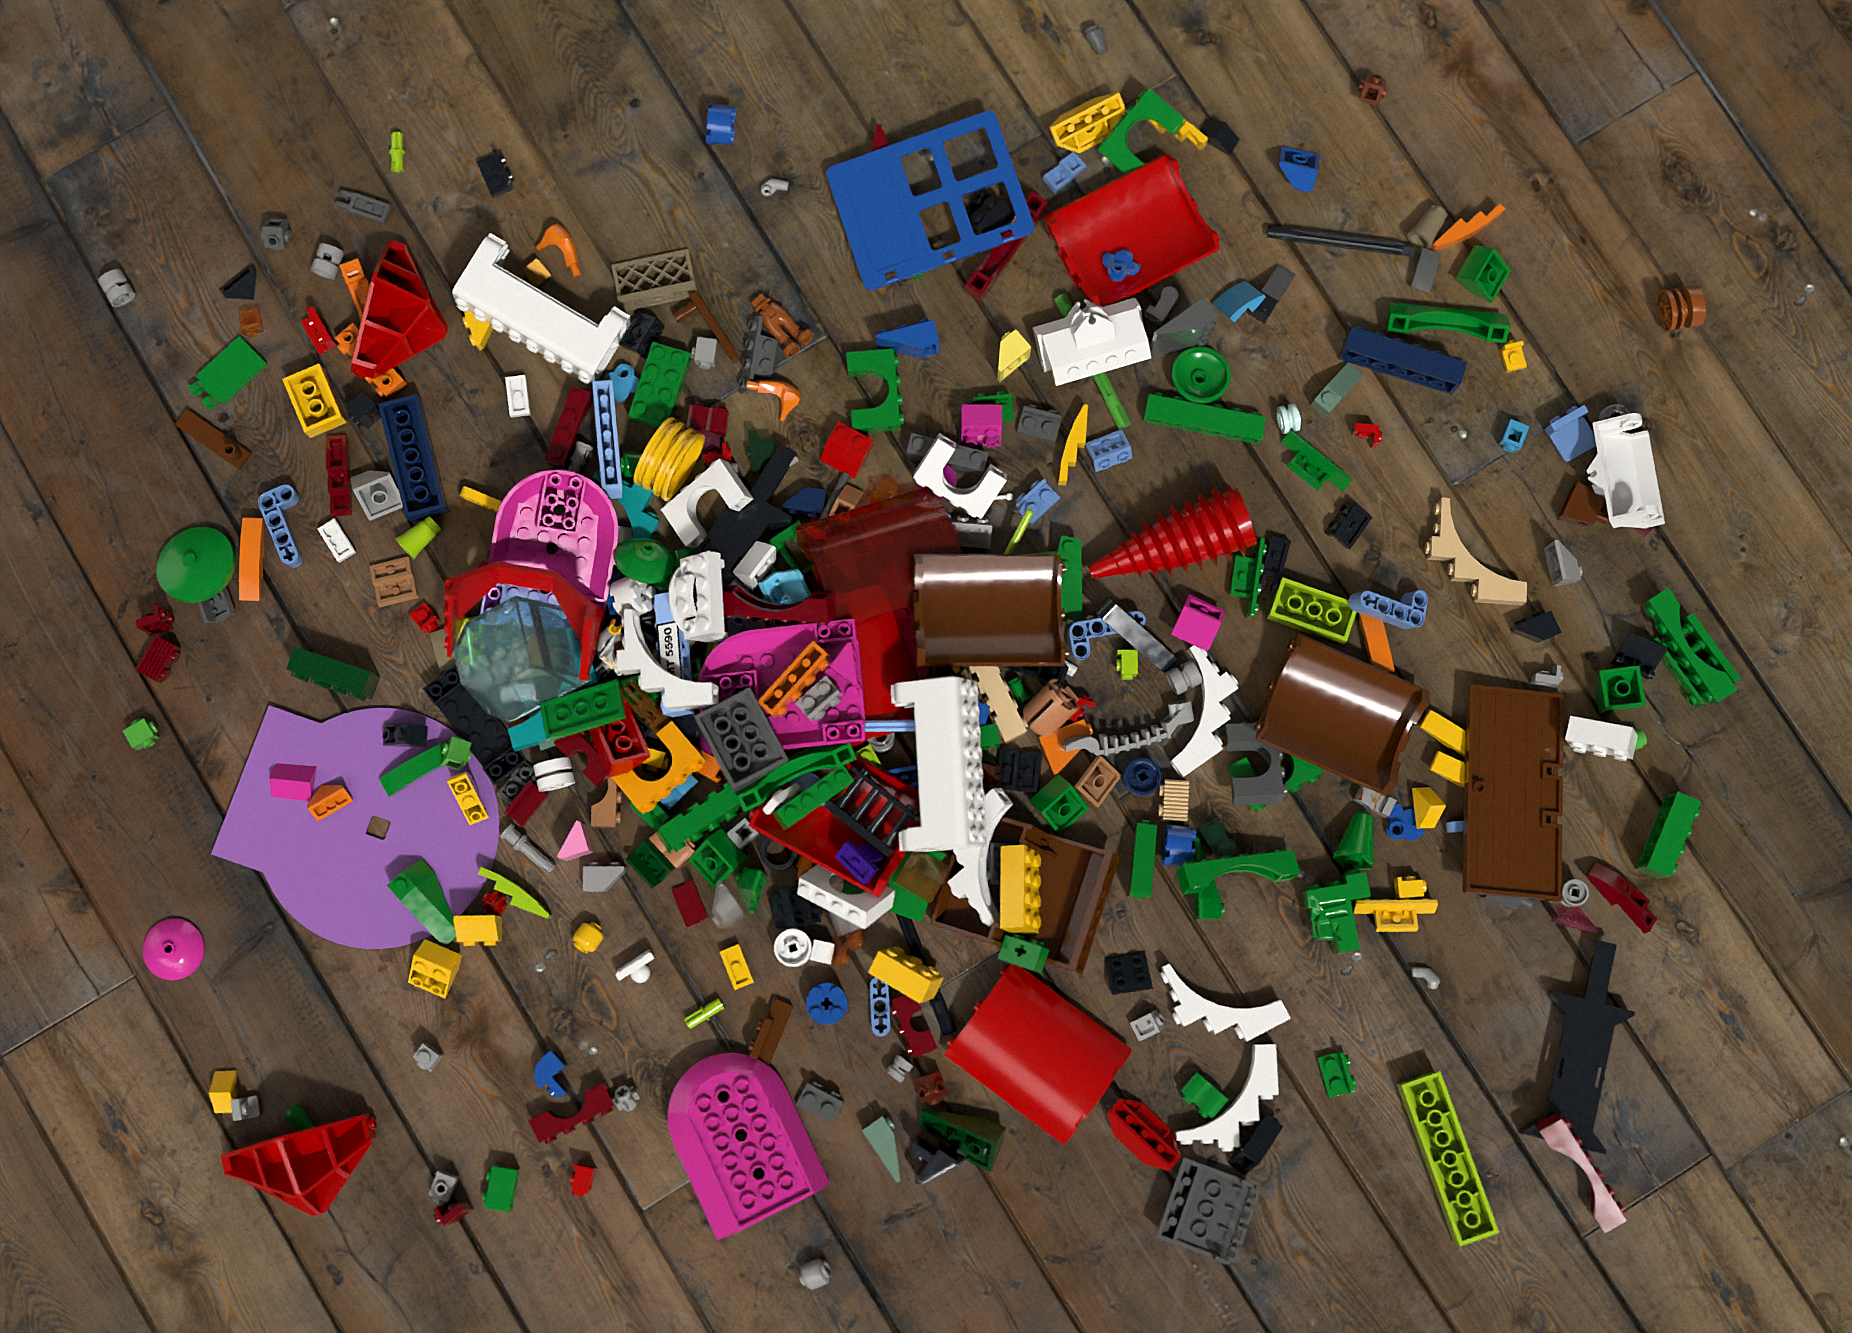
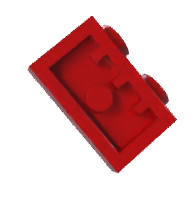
[301,306,337,355]

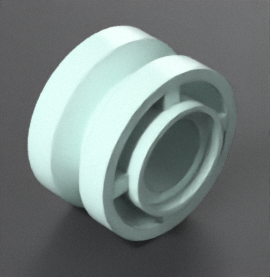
[1277,403,1301,434]

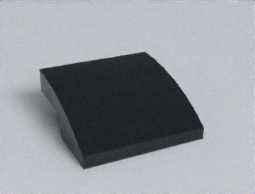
[996,748,1043,793]

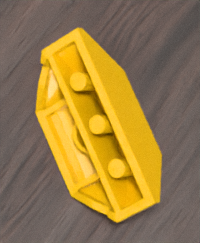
[1049,92,1126,153]

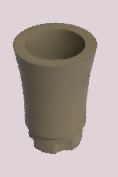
[1407,205,1447,250]

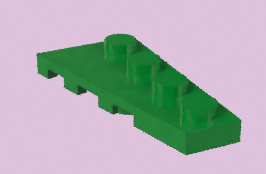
[1057,535,1082,621]

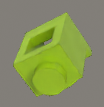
[1116,650,1138,680]

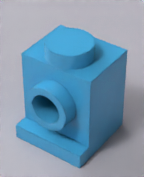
[1499,419,1529,453]

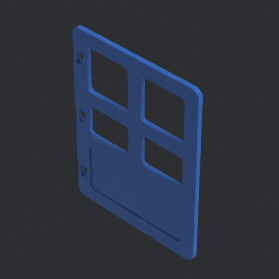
[827,111,1034,291]

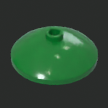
[1171,347,1231,403]
[614,536,674,584]

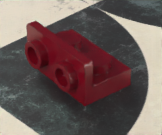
[135,602,175,636]
[433,1202,474,1226]

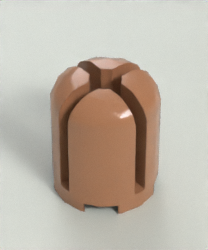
[1022,679,1080,737]

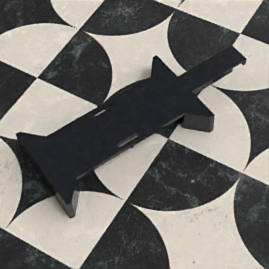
[654,443,798,620]
[1519,940,1635,1155]

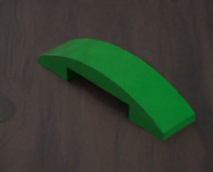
[379,741,448,797]

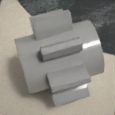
[612,1086,640,1111]

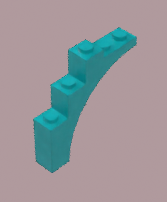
[593,470,661,585]
[508,627,601,752]

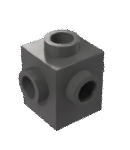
[261,218,292,250]

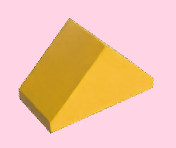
[1412,787,1446,829]
[209,1071,237,1113]

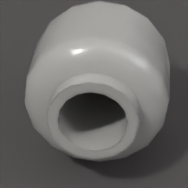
[799,1258,832,1290]

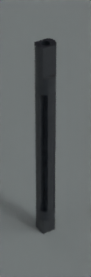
[1267,225,1415,257]
[896,914,957,1036]

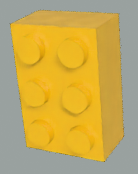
[282,363,347,438]
[868,946,944,1004]

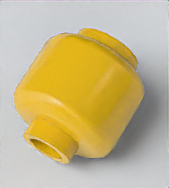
[573,922,604,954]

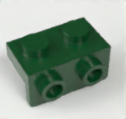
[626,838,675,889]

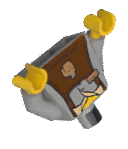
[595,619,654,678]

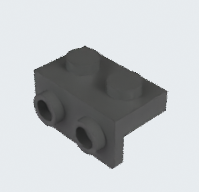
[198,586,236,623]

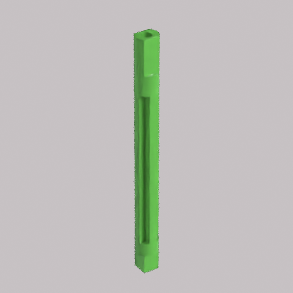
[1054,293,1131,429]

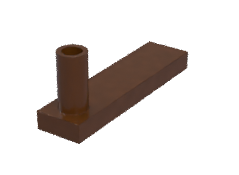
[672,291,740,364]
[175,409,252,470]

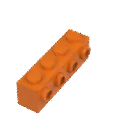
[335,323,408,400]
[757,641,831,719]

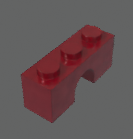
[553,732,609,788]
[889,995,938,1058]

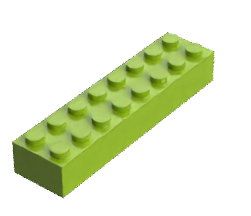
[1397,1071,1499,1246]

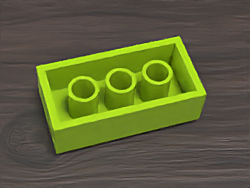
[1266,577,1357,645]

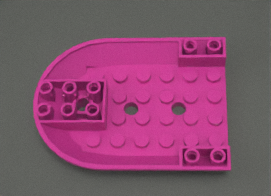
[479,470,618,634]
[697,619,866,750]
[668,1053,830,1240]

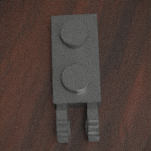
[334,190,392,225]

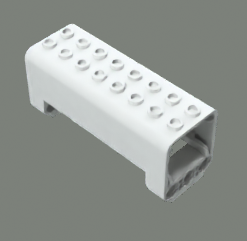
[452,233,630,384]
[891,677,987,852]

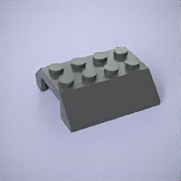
[1156,1157,1261,1265]

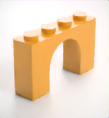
[612,721,706,814]

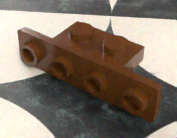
[748,999,793,1066]

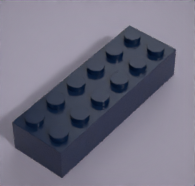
[1339,326,1467,395]
[378,394,449,522]

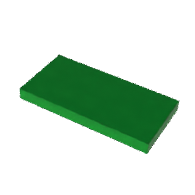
[540,679,626,742]

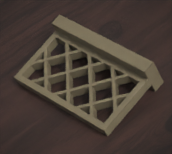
[611,249,698,312]

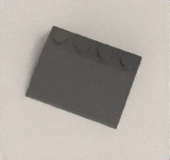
[1150,297,1218,357]
[694,688,789,793]

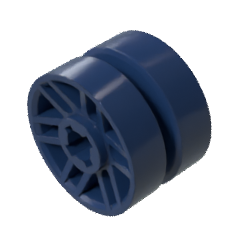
[1123,758,1162,797]

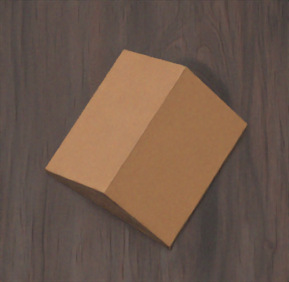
[1074,755,1122,808]

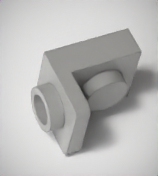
[1530,664,1564,687]
[1130,1009,1166,1042]
[230,1096,261,1121]

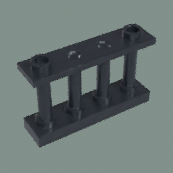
[824,767,920,857]

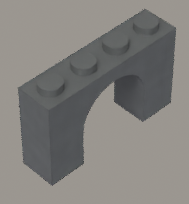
[1224,723,1287,806]

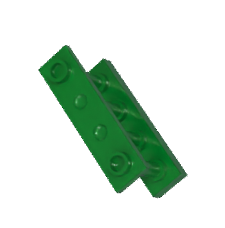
[734,520,827,601]
[1652,613,1741,708]

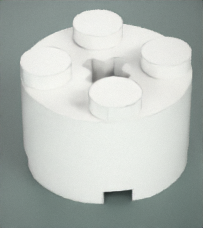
[610,577,656,617]

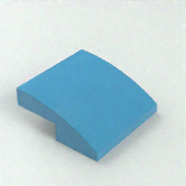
[1212,281,1266,323]

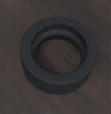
[759,836,798,871]

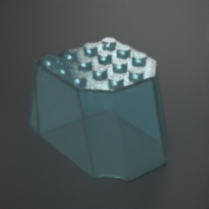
[454,596,592,723]

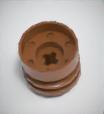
[1657,285,1706,331]

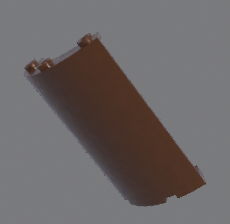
[913,554,1069,666]
[1254,633,1429,797]

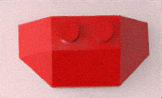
[1107,1098,1181,1171]

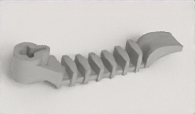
[1060,699,1194,756]

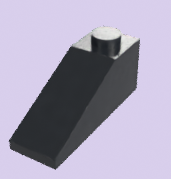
[1248,265,1295,324]

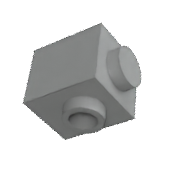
[691,337,719,369]

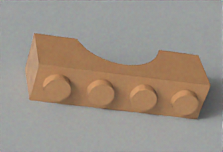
[591,777,622,828]

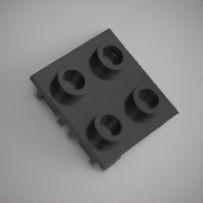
[1611,631,1668,680]
[1105,951,1153,995]

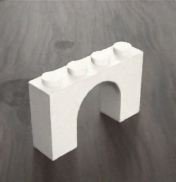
[913,433,1007,519]
[661,459,753,549]
[797,864,895,929]

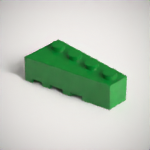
[656,782,740,854]

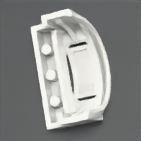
[669,551,728,643]

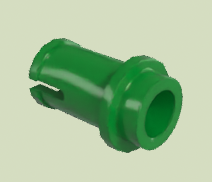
[1008,677,1030,704]

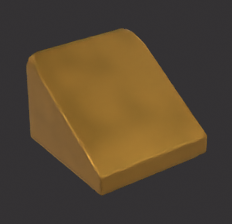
[522,258,551,288]

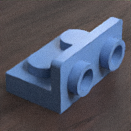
[1085,429,1132,472]
[1015,478,1060,526]

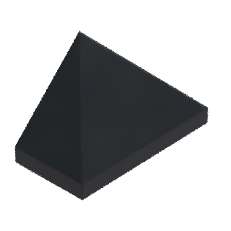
[219,265,257,300]

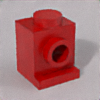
[569,1163,596,1197]

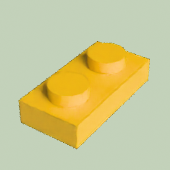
[720,944,754,990]

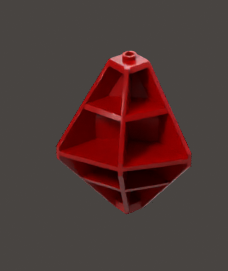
[351,239,448,379]
[220,1113,377,1216]

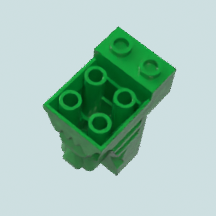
[1300,869,1371,954]

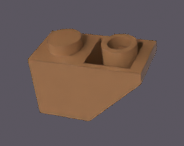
[829,484,864,529]

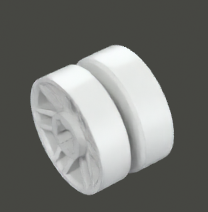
[533,757,575,792]
[774,929,813,967]

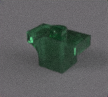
[746,430,775,474]

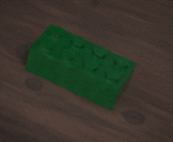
[286,646,380,701]

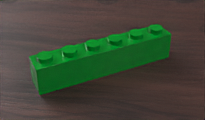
[1143,393,1266,445]

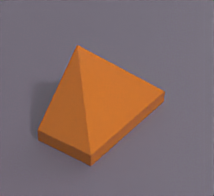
[307,785,353,822]

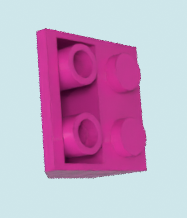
[961,405,1002,447]
[1171,594,1226,651]

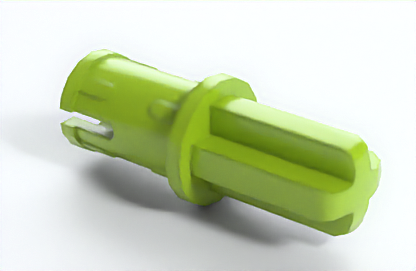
[389,132,405,172]
[684,998,725,1028]

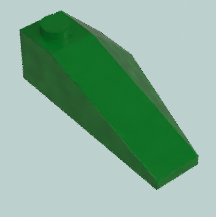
[1192,837,1225,920]
[387,859,456,947]

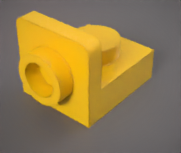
[1500,340,1527,373]

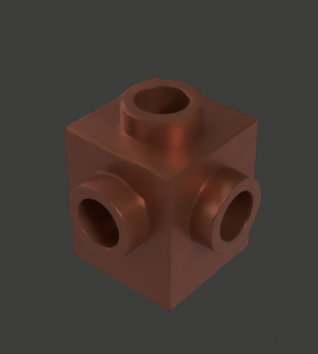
[1358,74,1388,106]
[981,759,1001,792]
[913,1071,948,1105]

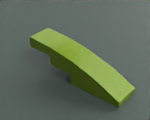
[478,867,552,919]

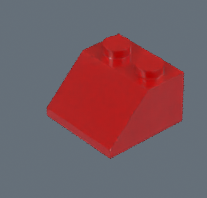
[820,421,874,479]

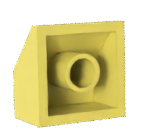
[997,329,1031,382]

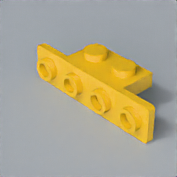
[1353,898,1438,932]

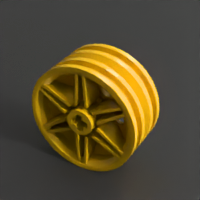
[634,417,705,501]

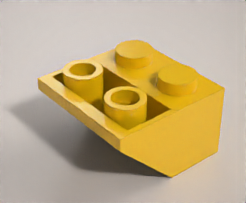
[408,939,462,998]

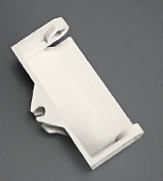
[1033,298,1151,386]
[1587,413,1665,528]

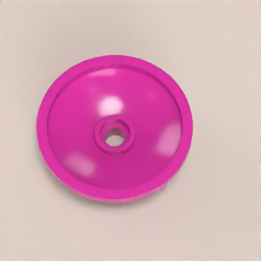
[142,918,205,980]

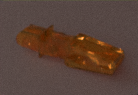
[621,679,688,737]

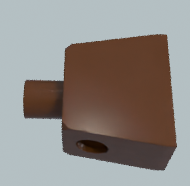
[1557,482,1609,528]

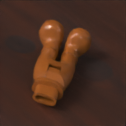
[751,294,814,358]

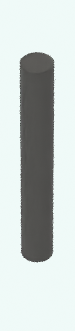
[819,472,849,524]

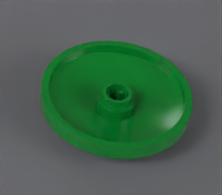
[156,527,236,603]

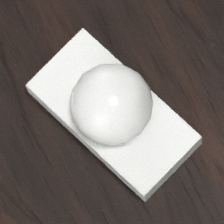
[615,949,654,983]

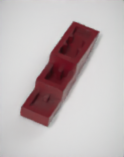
[326,435,352,517]

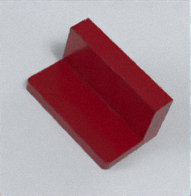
[504,781,549,827]
[672,880,709,927]

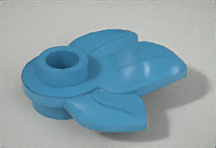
[603,364,640,403]

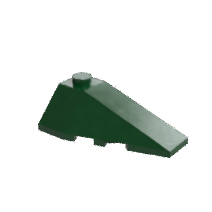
[918,1108,1006,1172]

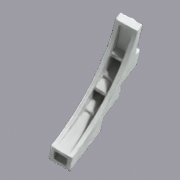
[615,609,719,711]
[1170,645,1238,779]
[947,788,1013,926]
[1160,964,1291,1041]
[1174,1044,1279,1151]

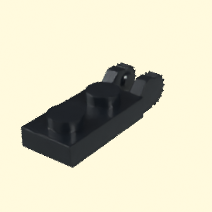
[1260,535,1291,594]

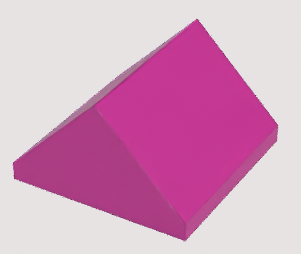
[830,642,862,689]
[269,763,317,802]

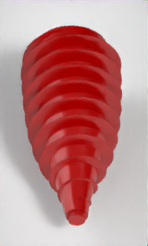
[1088,484,1257,579]

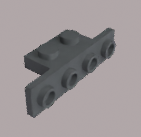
[738,315,778,394]

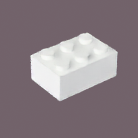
[1565,716,1638,761]

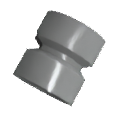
[310,243,344,279]
[98,269,135,307]
[1165,660,1203,695]
[1557,879,1589,907]

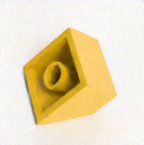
[453,915,502,946]

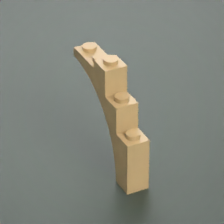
[1424,498,1527,605]

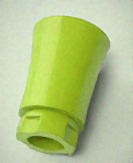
[395,516,441,559]

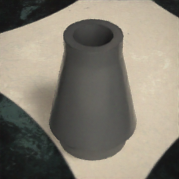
[1085,24,1108,55]

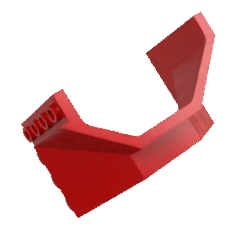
[444,561,604,681]

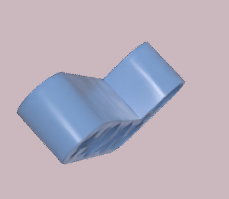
[258,485,303,568]
[1349,590,1428,629]
[1066,610,1146,660]

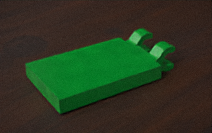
[188,336,268,411]

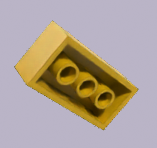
[1000,845,1041,935]

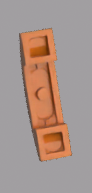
[339,258,370,322]

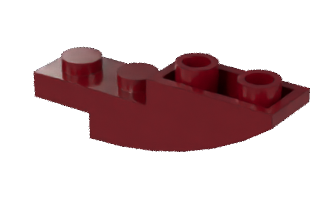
[1586,862,1657,934]

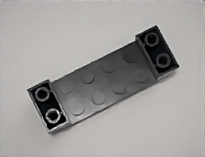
[423,664,528,785]

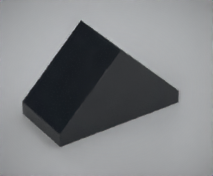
[1200,120,1240,156]

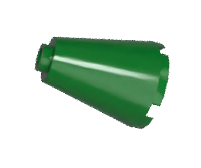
[1333,811,1374,870]

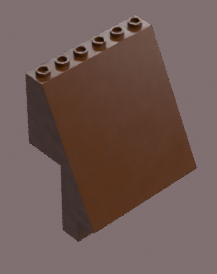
[930,817,1120,974]

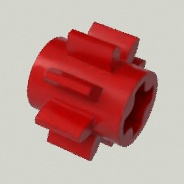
[481,890,508,916]

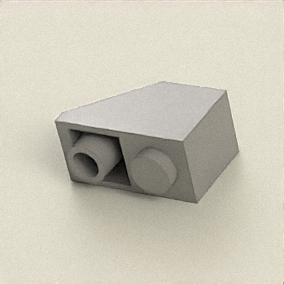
[583,862,627,892]

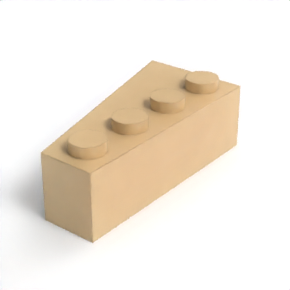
[968,666,1028,744]

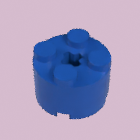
[706,104,736,145]
[1161,824,1196,867]
[806,983,848,1025]

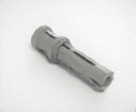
[567,441,593,474]
[500,823,557,875]

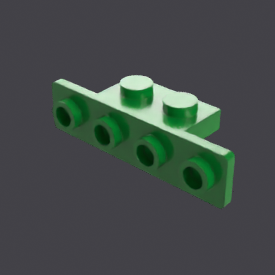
[1281,430,1353,491]
[1229,537,1267,619]

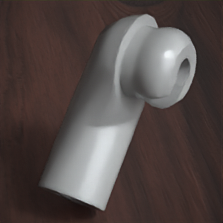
[761,179,789,196]
[1411,967,1440,989]

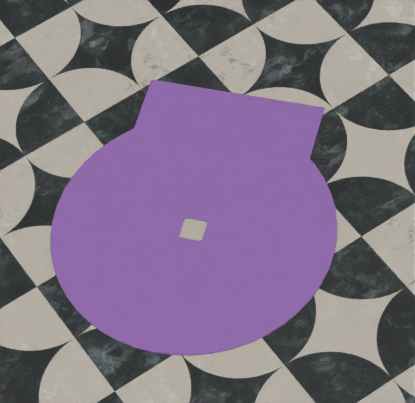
[211,705,500,949]

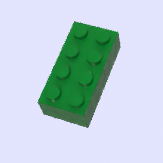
[628,342,693,430]
[1635,792,1701,879]

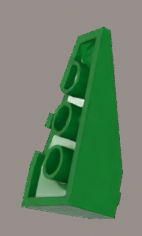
[735,867,768,915]

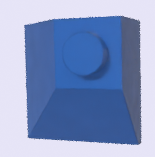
[1279,146,1320,192]

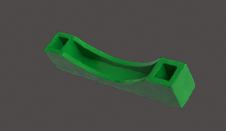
[1385,302,1510,343]
[1643,588,1738,705]
[735,743,857,812]
[1176,848,1300,895]

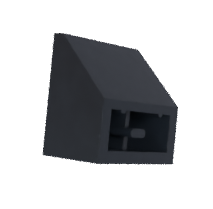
[965,190,1015,235]

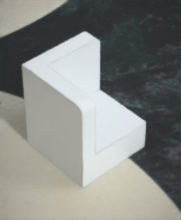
[810,939,835,964]

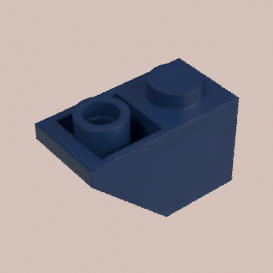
[783,487,827,519]

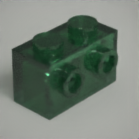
[1196,818,1237,860]

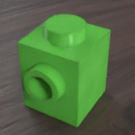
[123,718,160,750]
[441,736,472,771]

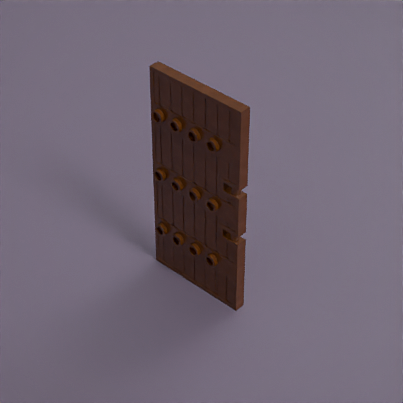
[1462,684,1564,901]

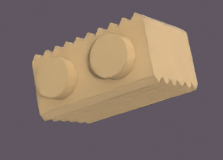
[1158,779,1189,823]

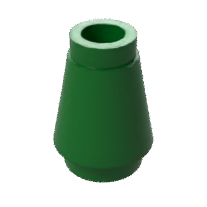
[284,1103,314,1131]

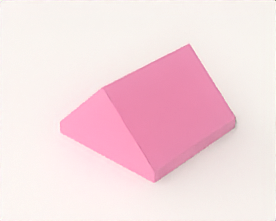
[557,821,594,861]

